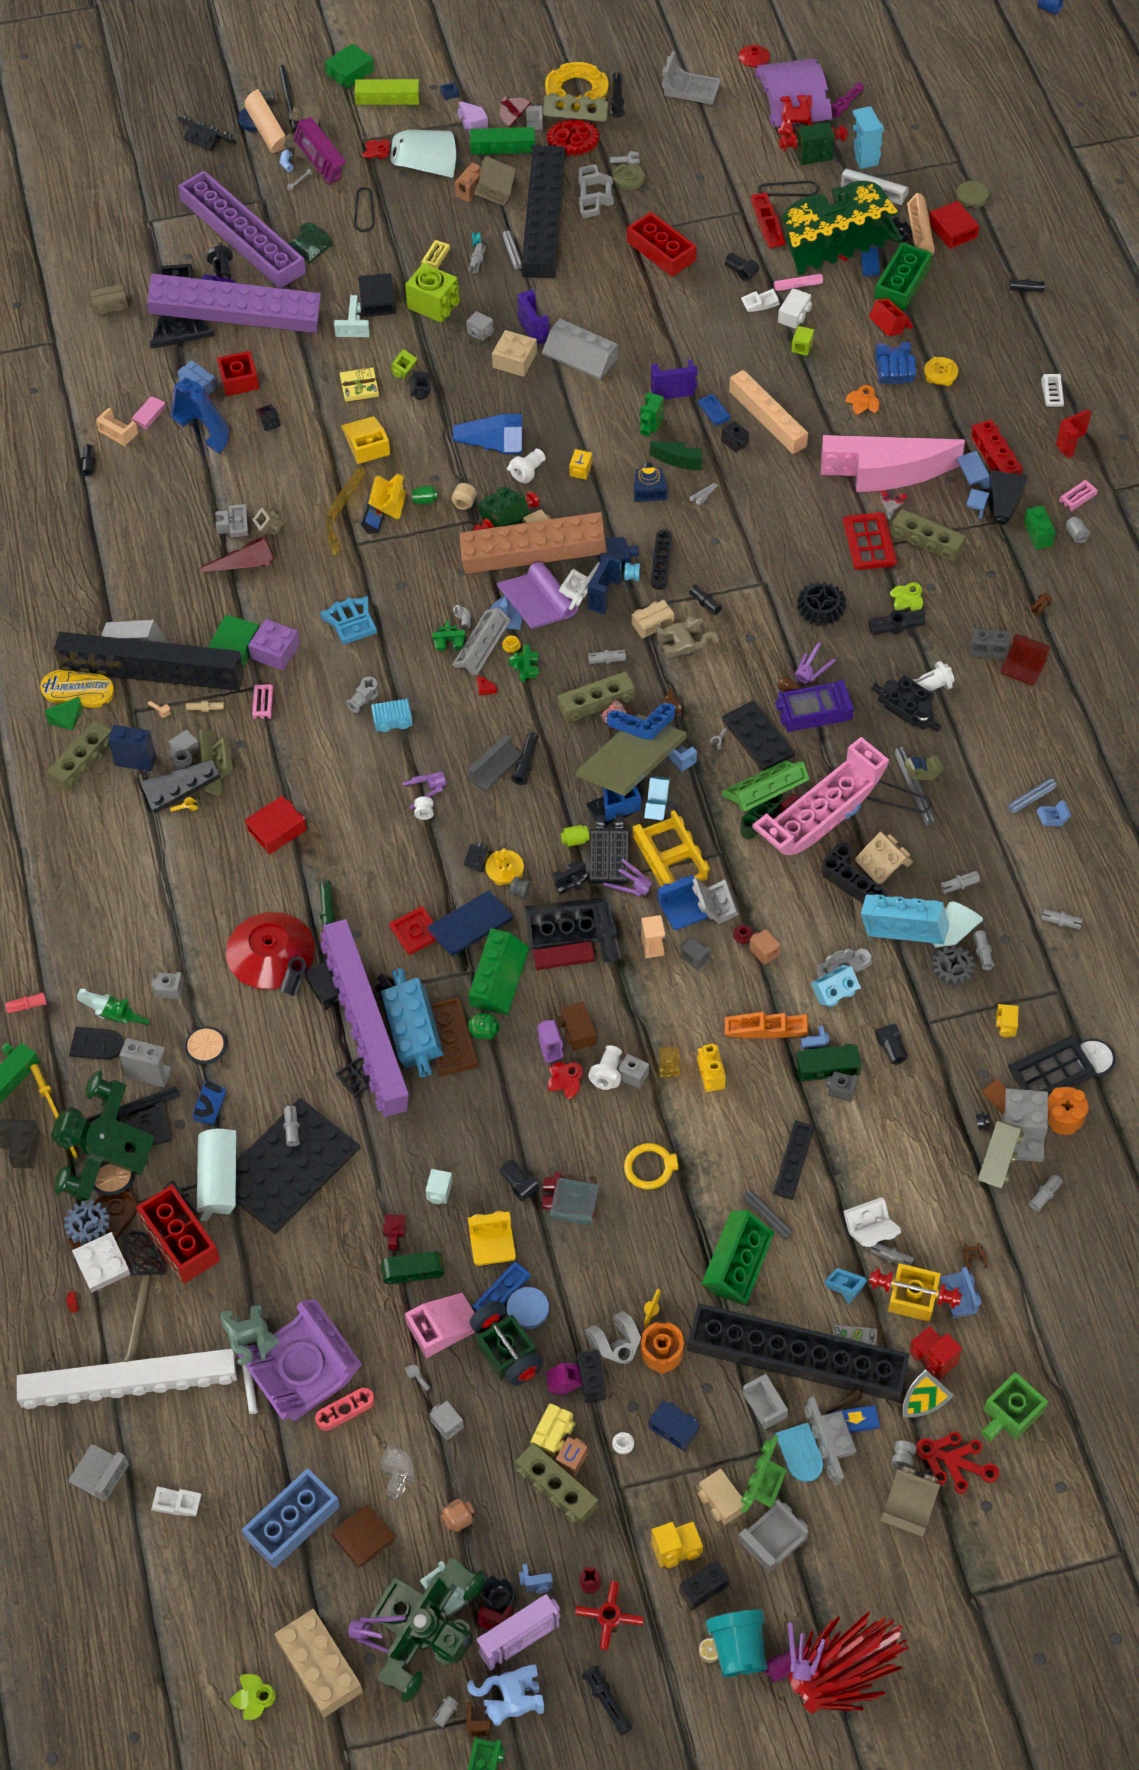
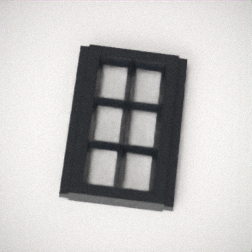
[1008,1035,1097,1097]

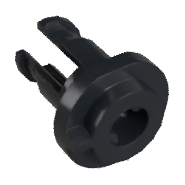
[206,243,233,279]

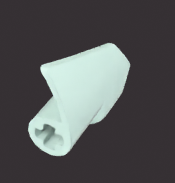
[932,902,983,948]

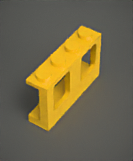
[633,810,710,886]

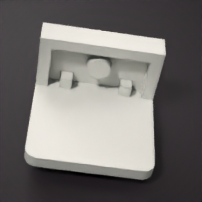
[843,1197,901,1247]

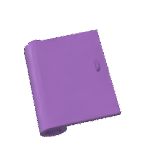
[497,562,578,629]

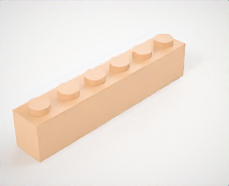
[729,370,808,454]

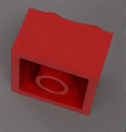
[217,351,259,396]

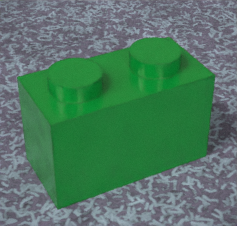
[1023,505,1055,549]

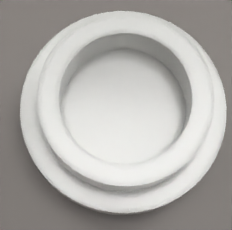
[612,1432,634,1454]

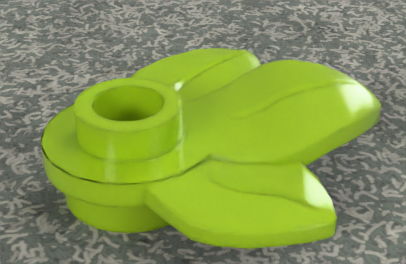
[890,582,923,611]
[230,1674,276,1720]

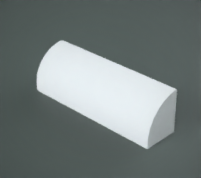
[841,169,909,205]

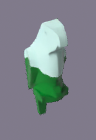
[77,989,150,1025]

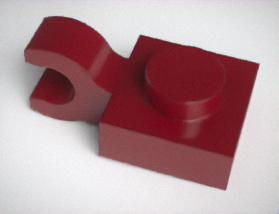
[383,1214,406,1251]

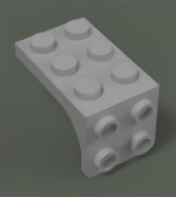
[662,51,721,105]

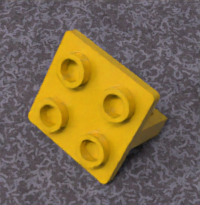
[368,474,406,520]

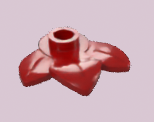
[361,139,390,159]
[547,1062,583,1100]

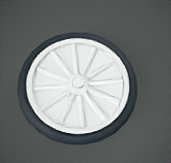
[1073,1039,1116,1077]

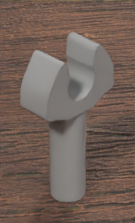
[610,151,640,165]

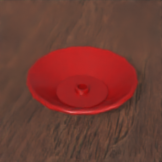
[225,912,315,990]

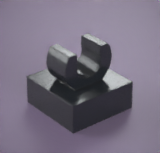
[374,973,396,999]

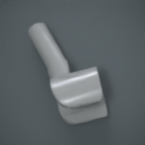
[710,728,727,749]
[405,1364,430,1391]

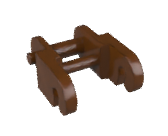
[963,1243,988,1271]

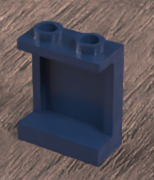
[588,555,621,615]

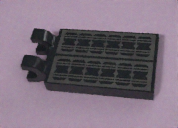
[589,815,629,884]

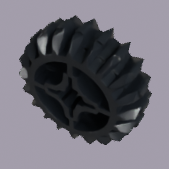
[797,581,846,626]

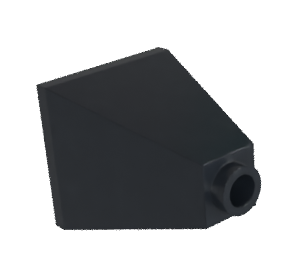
[989,470,1028,525]

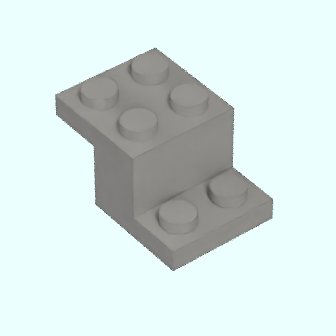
[1003,1088,1048,1162]

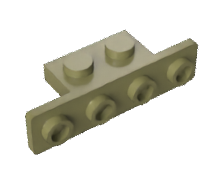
[199,728,232,796]

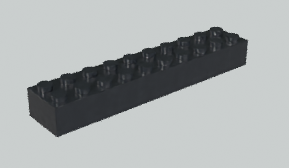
[522,146,565,278]
[54,632,244,691]
[688,1303,910,1402]

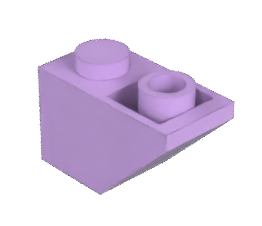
[457,102,488,134]

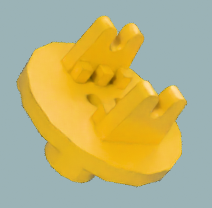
[924,357,958,386]
[485,848,524,886]

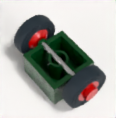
[469,1301,543,1386]

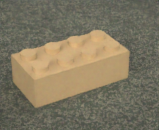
[274,1608,363,1718]

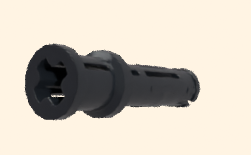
[610,72,624,118]
[511,732,539,785]
[581,1665,633,1736]

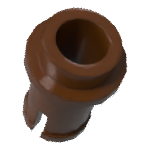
[1030,593,1052,616]

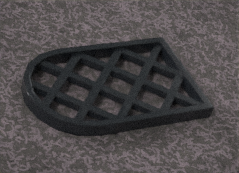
[123,1230,167,1275]

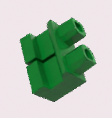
[640,392,664,437]

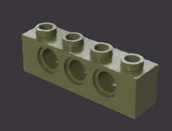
[543,93,610,123]
[890,509,966,562]
[557,671,635,723]
[46,720,111,792]
[515,1443,599,1526]

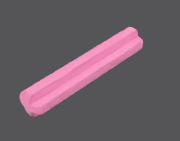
[774,274,823,291]

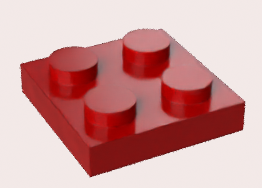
[389,906,437,956]

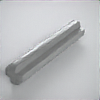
[503,230,522,270]

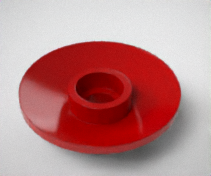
[739,45,770,68]

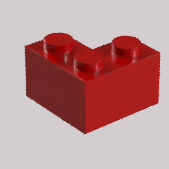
[909,1326,962,1380]

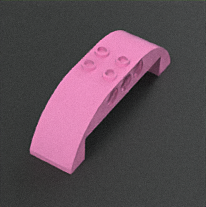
[753,737,889,855]

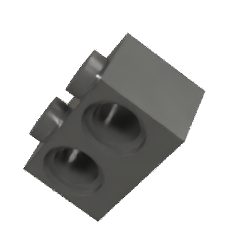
[970,628,1010,659]

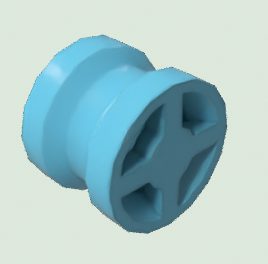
[624,562,640,581]

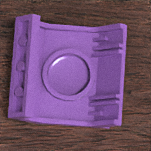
[238,1299,362,1422]

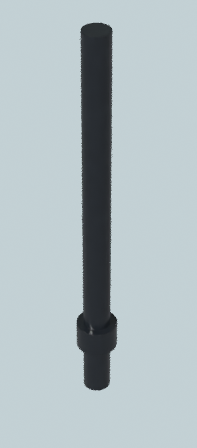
[279,65,298,133]

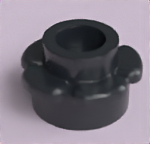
[976,1111,991,1131]

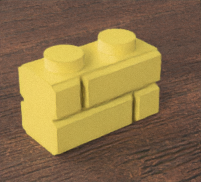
[530,1403,575,1458]

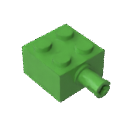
[981,1372,1049,1441]

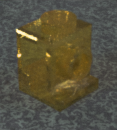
[658,1047,680,1077]

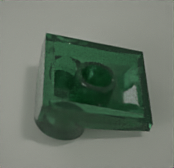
[288,223,333,263]

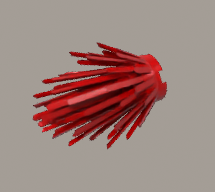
[788,1611,909,1714]

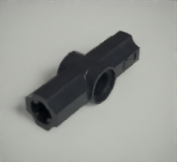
[868,609,926,635]
[592,901,621,963]

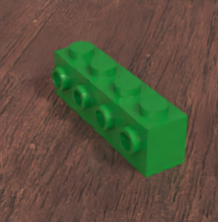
[470,127,535,155]

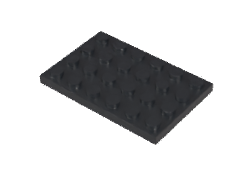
[235,1098,361,1235]

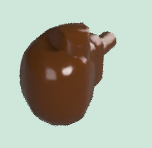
[778,676,804,692]
[662,689,681,715]

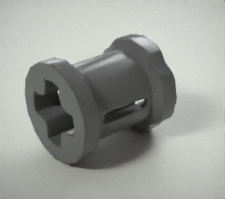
[259,89,275,104]

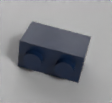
[648,1400,700,1452]

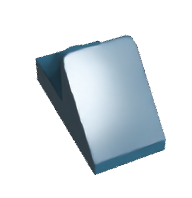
[824,1268,867,1305]

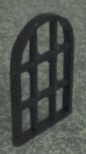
[335,1057,370,1097]

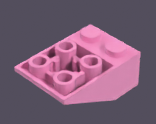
[405,1293,475,1358]

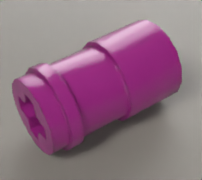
[764,1646,799,1683]

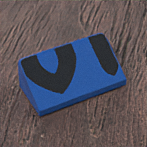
[193,1080,227,1126]

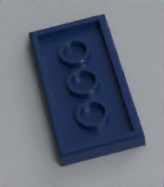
[427,890,513,956]

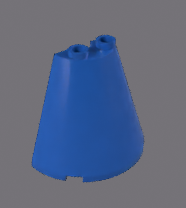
[171,378,229,454]

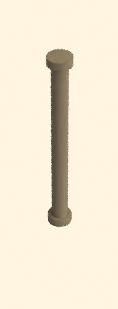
[123,1265,152,1362]

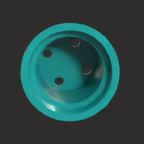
[705,1610,767,1677]

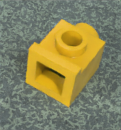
[996,1004,1018,1037]

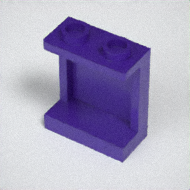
[517,289,549,345]
[651,360,698,399]

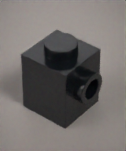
[721,421,749,453]

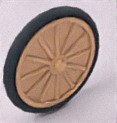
[184,1026,227,1064]
[93,1163,135,1196]

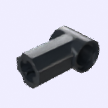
[724,253,759,282]
[279,957,307,997]
[875,1023,908,1065]
[499,1160,539,1201]

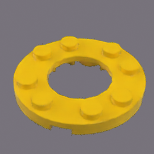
[545,62,608,111]

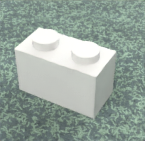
[778,289,812,329]

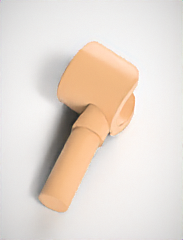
[148,701,171,718]

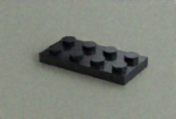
[722,700,795,771]

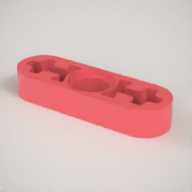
[315,1388,374,1431]

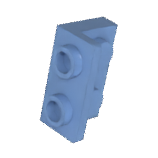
[940,1267,981,1319]

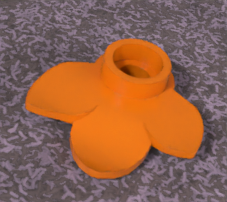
[845,385,879,415]

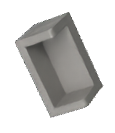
[742,1374,788,1430]

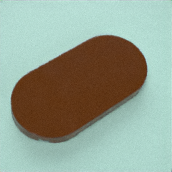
[69,1190,137,1253]

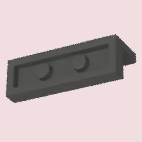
[468,734,522,791]

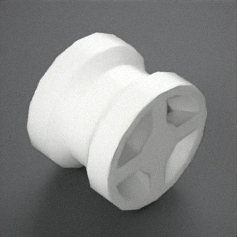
[414,797,433,820]

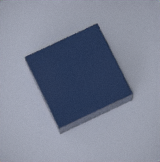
[440,82,460,100]

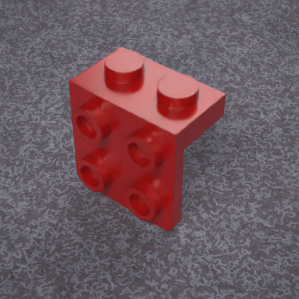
[1056,409,1092,458]

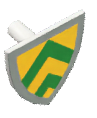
[903,1370,954,1418]

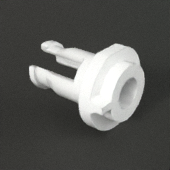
[507,448,546,483]
[913,661,955,692]
[588,1045,622,1090]

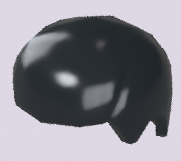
[892,217,913,242]
[481,1576,516,1612]

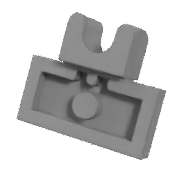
[215,504,249,538]

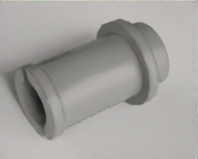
[431,1696,459,1728]

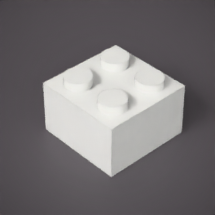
[72,1232,130,1293]

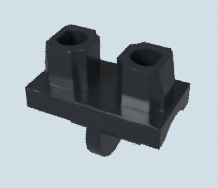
[552,862,589,895]

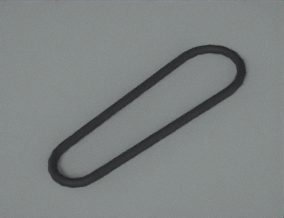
[758,180,819,196]
[354,187,375,232]
[866,780,931,813]

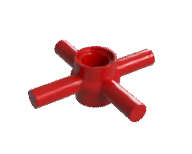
[575,1581,644,1651]

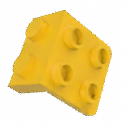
[468,1211,516,1266]

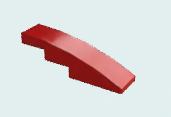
[750,192,785,248]

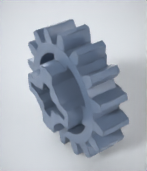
[64,1200,111,1246]

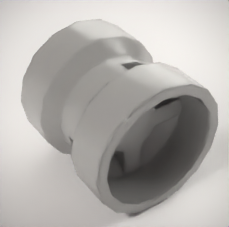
[891,1441,917,1469]

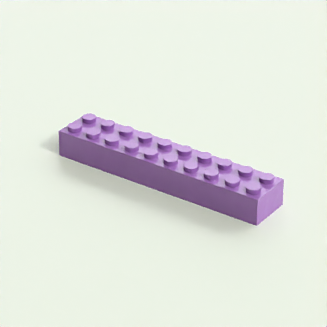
[178,171,306,289]
[147,274,321,333]
[320,919,409,1117]

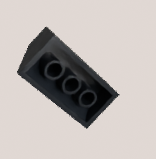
[525,898,604,949]

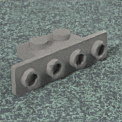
[804,1397,856,1485]

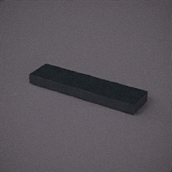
[773,1120,815,1200]

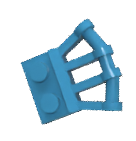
[319,596,377,645]

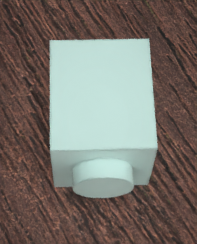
[425,1169,453,1204]

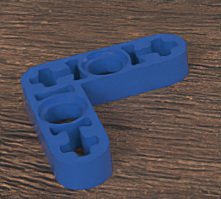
[607,703,675,740]

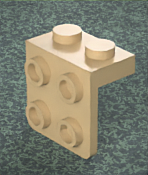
[855,832,913,884]

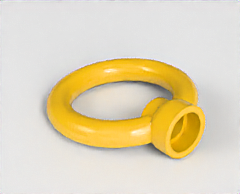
[624,1143,679,1190]

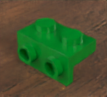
[468,1738,505,1770]

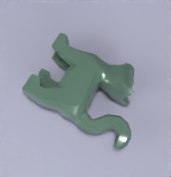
[220,1305,279,1365]

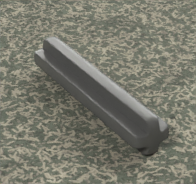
[744,1190,793,1239]

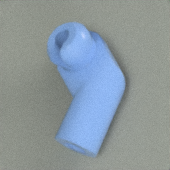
[279,150,293,172]

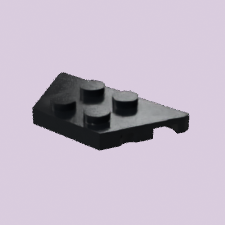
[149,316,215,349]

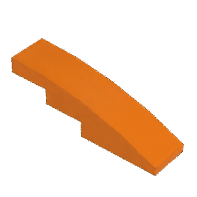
[725,1012,809,1038]

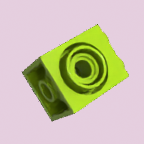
[405,263,460,323]

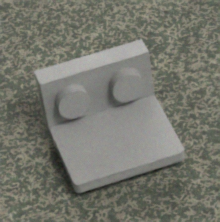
[68,1444,129,1502]

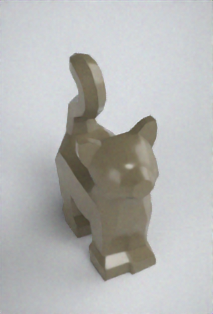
[656,615,720,658]

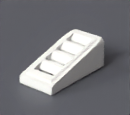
[1041,374,1064,407]

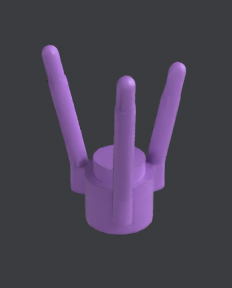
[795,642,836,684]
[402,771,446,809]
[603,859,653,897]
[348,1616,406,1653]
[788,1622,826,1681]

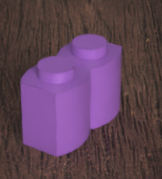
[537,1020,564,1063]

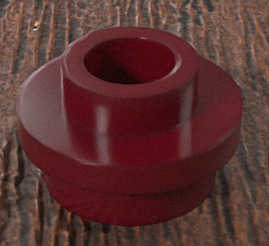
[733,925,753,944]

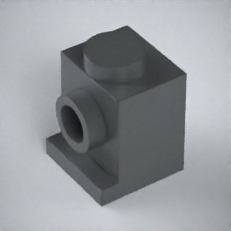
[680,938,712,971]
[826,1071,858,1102]

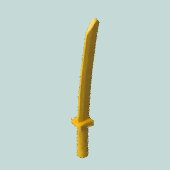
[30,1064,78,1158]

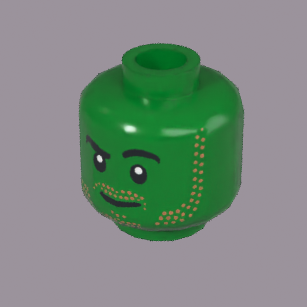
[468,1013,500,1040]

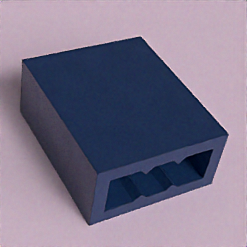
[108,725,156,771]

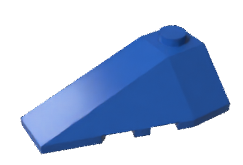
[453,414,523,454]

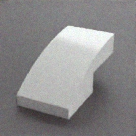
[741,289,780,312]
[151,1487,201,1516]

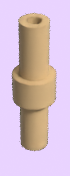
[186,701,224,712]

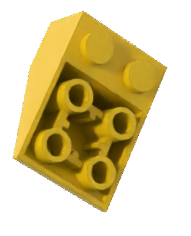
[341,416,390,464]

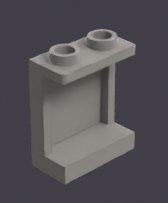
[119,1038,172,1088]
[738,1499,809,1573]

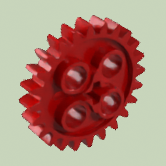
[547,118,599,157]

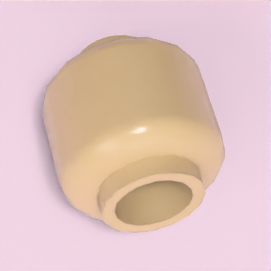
[452,483,477,509]

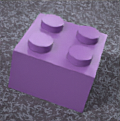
[248,619,300,671]

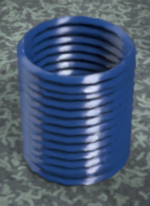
[1038,0,1063,15]

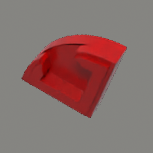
[477,677,497,695]
[66,1291,79,1313]

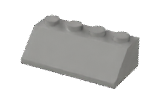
[542,318,618,380]

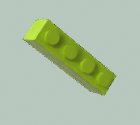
[355,79,420,105]

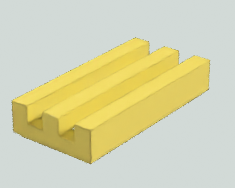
[421,240,450,269]

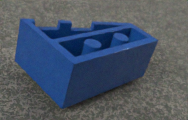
[603,786,641,822]

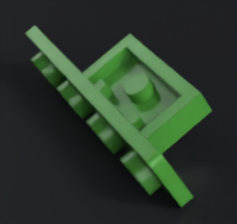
[741,1435,787,1513]

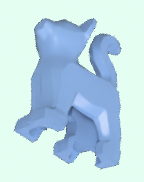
[467,1664,544,1726]

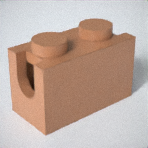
[455,162,482,202]

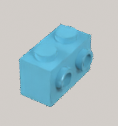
[810,965,861,1007]

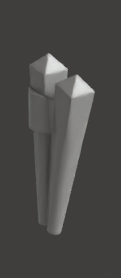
[690,483,718,505]

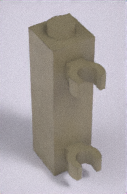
[284,104,321,160]

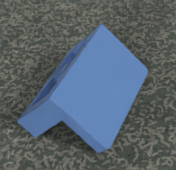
[957,451,990,490]

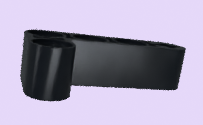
[822,842,887,904]

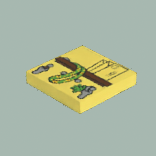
[340,368,379,402]

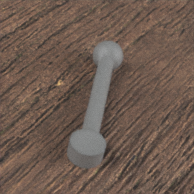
[287,169,313,191]

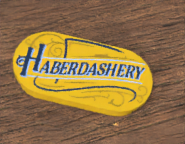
[40,670,114,708]

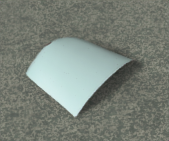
[390,130,456,178]

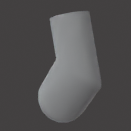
[453,605,471,630]

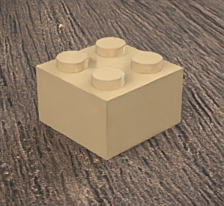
[492,330,537,377]

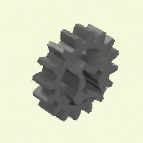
[931,945,976,987]

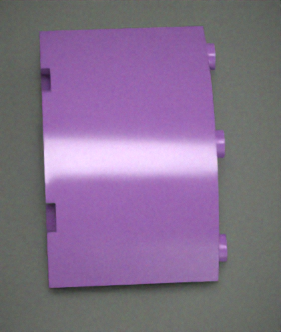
[755,58,832,128]

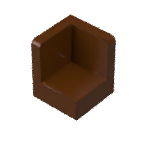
[467,1703,491,1737]

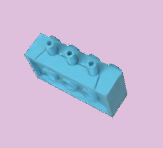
[861,895,949,944]

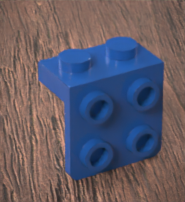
[657,875,708,930]

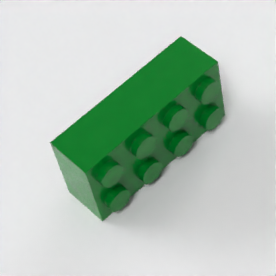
[874,242,933,311]

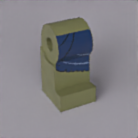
[904,755,944,781]

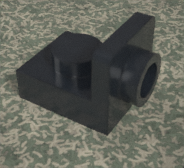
[255,404,281,431]

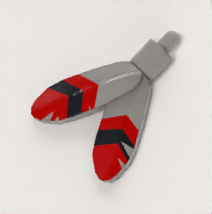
[880,490,907,519]

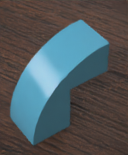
[644,776,670,820]

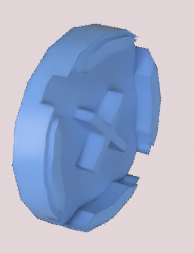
[507,1287,549,1329]

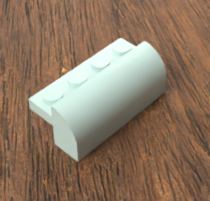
[197,1129,236,1221]

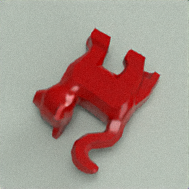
[778,95,813,137]

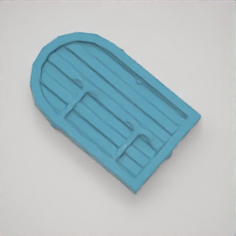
[775,1423,823,1482]

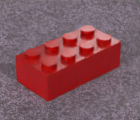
[627,212,697,277]

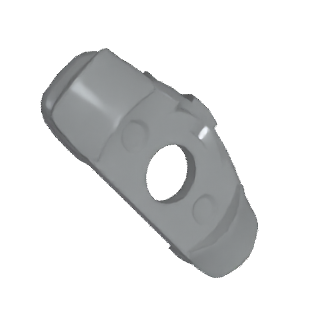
[817,948,873,978]

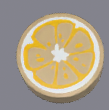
[699,1638,718,1663]

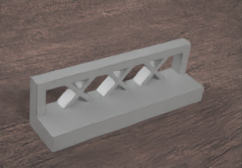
[452,608,511,675]

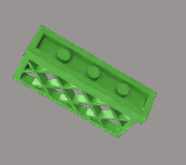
[721,760,810,812]

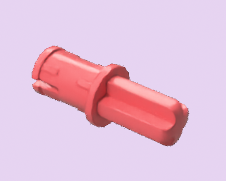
[5,992,47,1014]

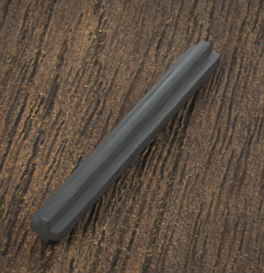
[895,747,936,826]

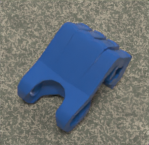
[875,342,916,384]

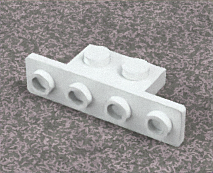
[559,562,600,610]

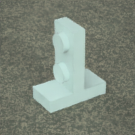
[334,295,370,337]

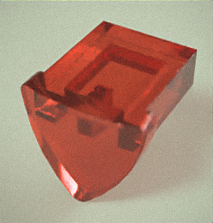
[600,699,632,730]

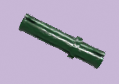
[319,880,335,933]

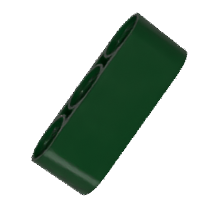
[740,794,783,839]
[381,1251,444,1284]

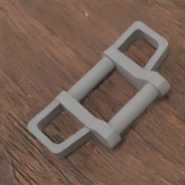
[578,164,614,218]

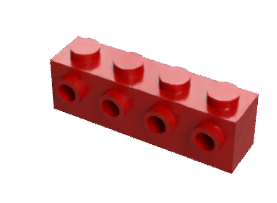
[971,419,1023,475]

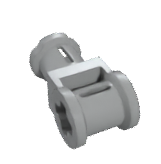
[345,677,378,713]

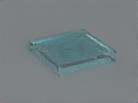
[550,1178,599,1225]

